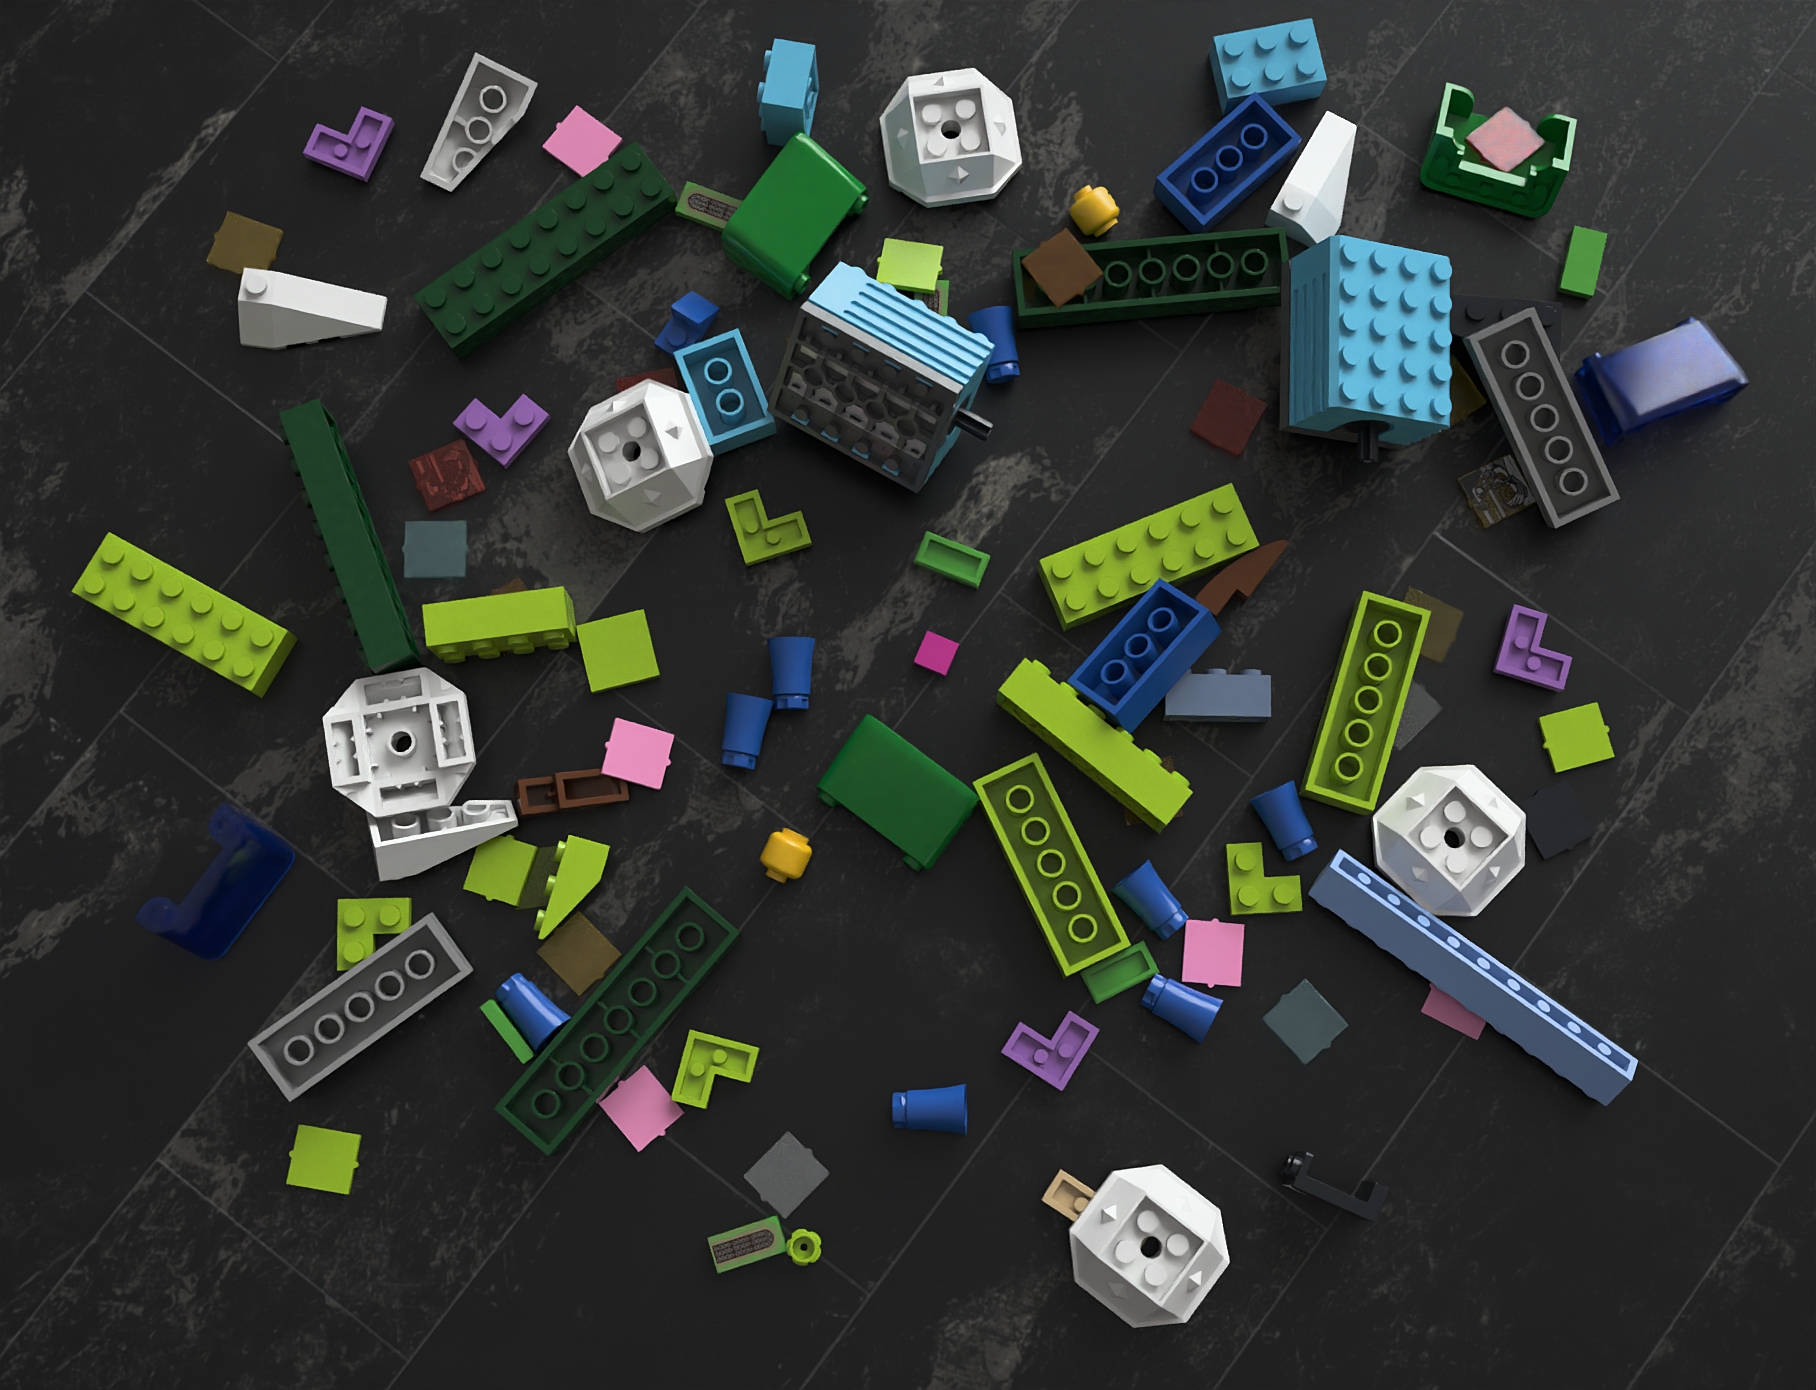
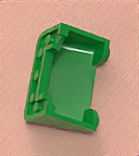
[1420,83,1577,218]
[721,131,870,301]
[816,714,980,872]

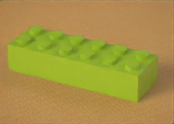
[1037,483,1260,632]
[72,532,298,698]
[1299,590,1431,816]
[996,658,1193,834]
[971,752,1131,979]

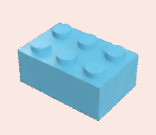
[1209,18,1327,115]
[757,38,819,147]
[673,328,777,456]

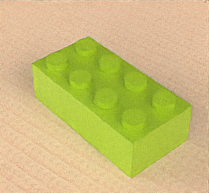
[422,586,578,663]

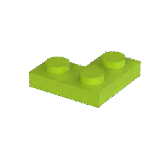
[725,489,812,567]
[1224,842,1303,916]
[337,898,412,971]
[671,1030,760,1109]

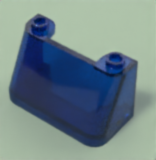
[1574,317,1750,448]
[133,801,295,960]

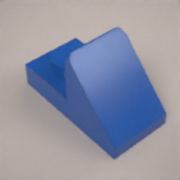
[654,291,721,360]

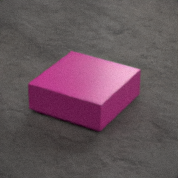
[913,631,959,677]

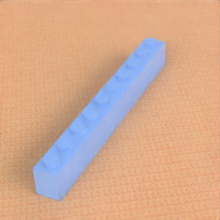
[1308,849,1638,1106]

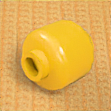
[1069,185,1120,238]
[760,828,812,883]

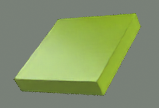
[576,609,660,694]

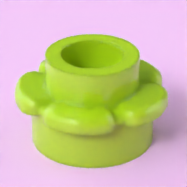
[786,1229,821,1266]

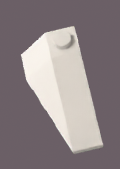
[420,52,538,192]
[1265,111,1357,247]
[238,267,387,350]
[365,800,518,882]

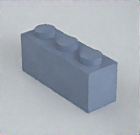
[1162,669,1271,723]

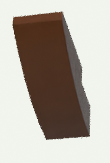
[1194,539,1289,619]
[513,768,629,819]

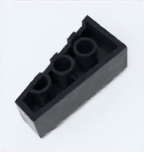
[1450,293,1562,363]

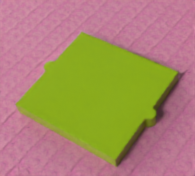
[876,238,943,294]
[1537,702,1615,773]
[463,835,538,906]
[286,1124,362,1195]

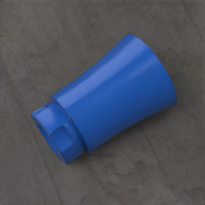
[967,306,1020,384]
[767,637,816,710]
[721,693,774,770]
[1249,780,1318,862]
[1111,859,1189,940]
[495,973,572,1054]
[1140,974,1223,1044]
[892,1084,967,1135]

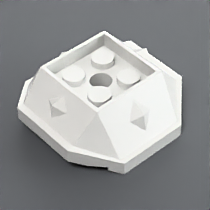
[880,68,1022,208]
[567,378,714,533]
[323,667,476,819]
[1370,765,1526,917]
[1068,1164,1230,1328]

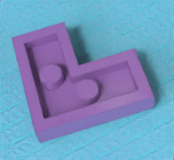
[303,106,395,182]
[453,394,551,469]
[1493,604,1572,692]
[1000,1011,1099,1091]

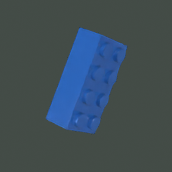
[1153,92,1302,235]
[1067,578,1222,734]

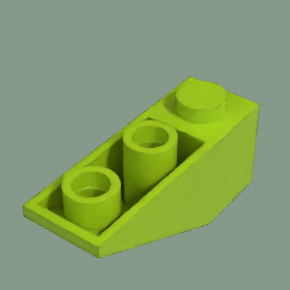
[533,835,610,940]

